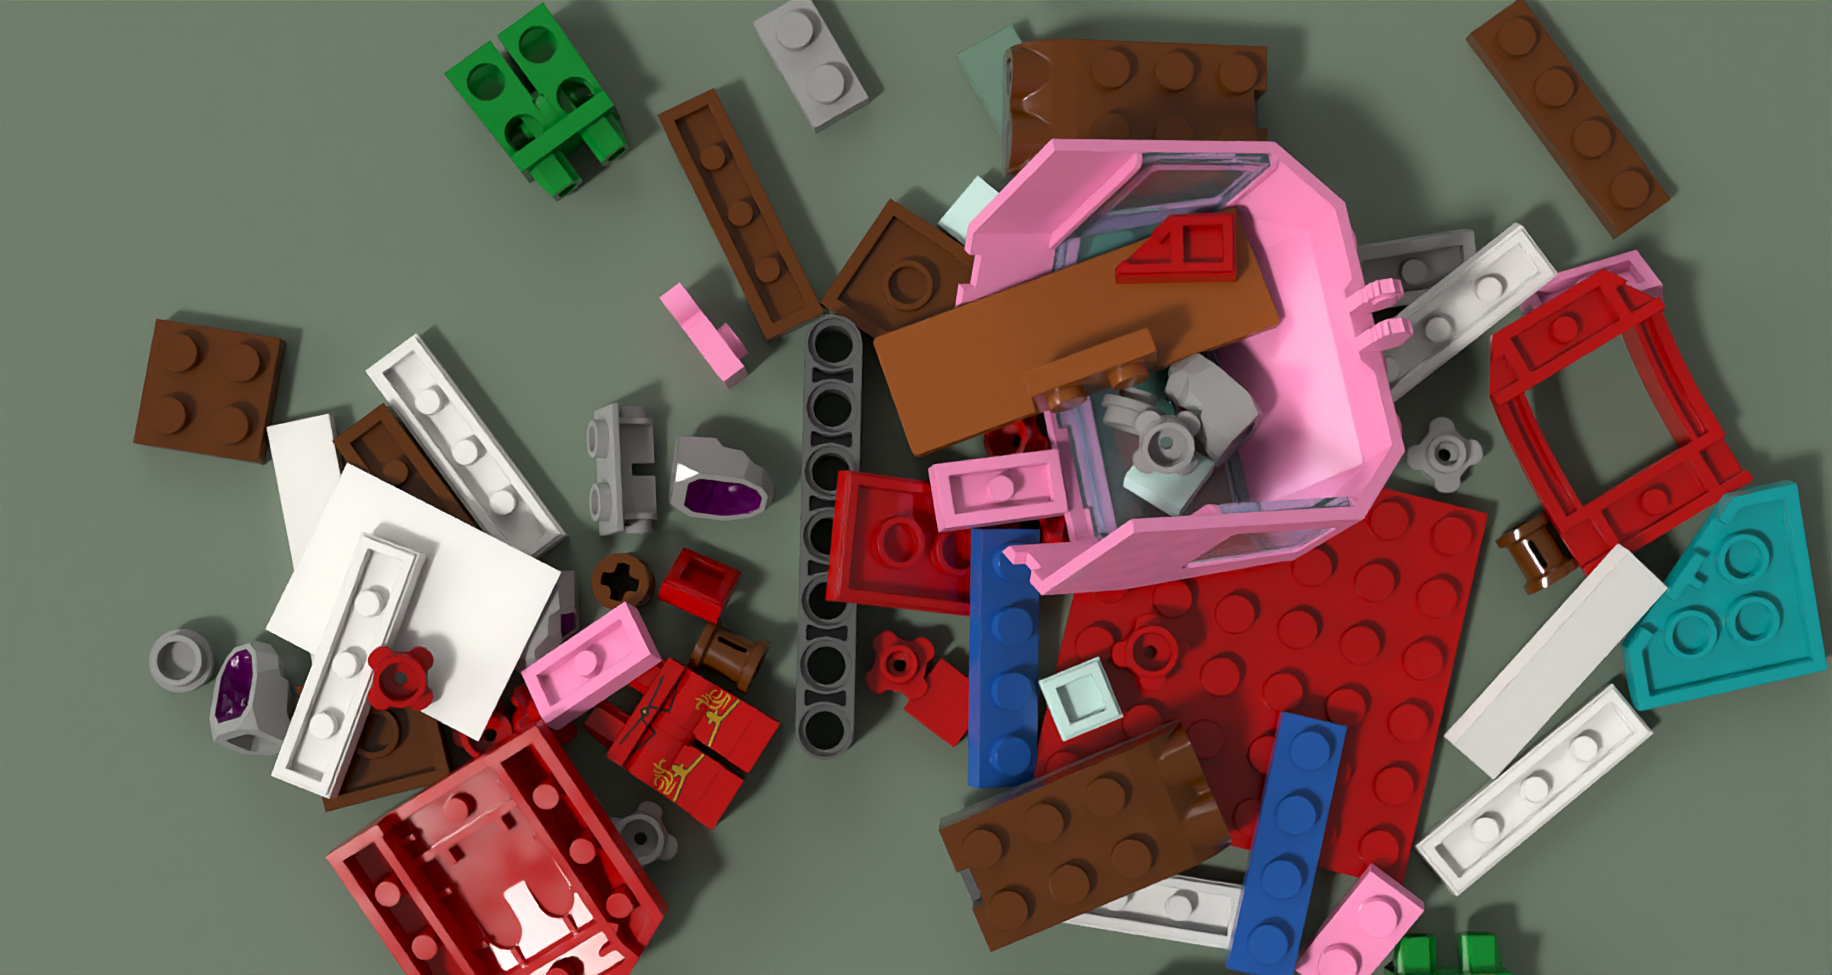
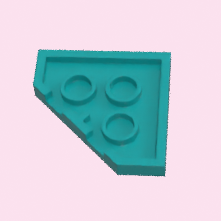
[1621,480,1828,711]

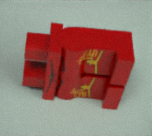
[583,657,782,830]

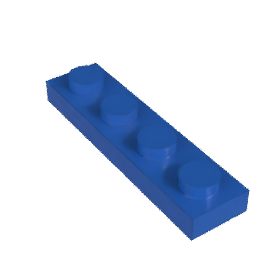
[968,528,1040,789]
[1224,712,1347,975]

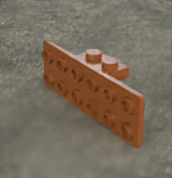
[873,208,1279,457]

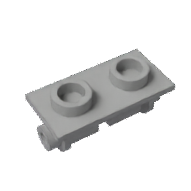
[587,403,658,537]

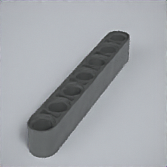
[795,315,864,760]

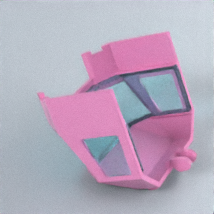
[955,139,1414,595]

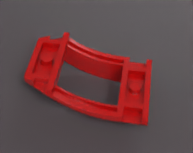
[1489,268,1754,578]

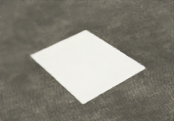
[266,463,561,741]

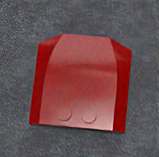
[325,719,669,975]

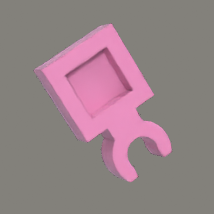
[659,282,749,390]

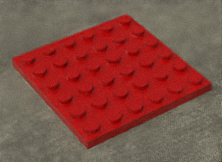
[1033,428,1488,886]

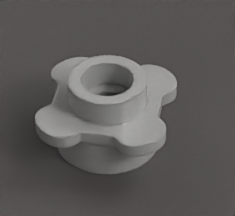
[1132,409,1200,475]
[1405,417,1483,493]
[610,801,678,869]

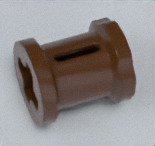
[1495,511,1579,595]
[591,553,655,610]
[688,618,771,694]

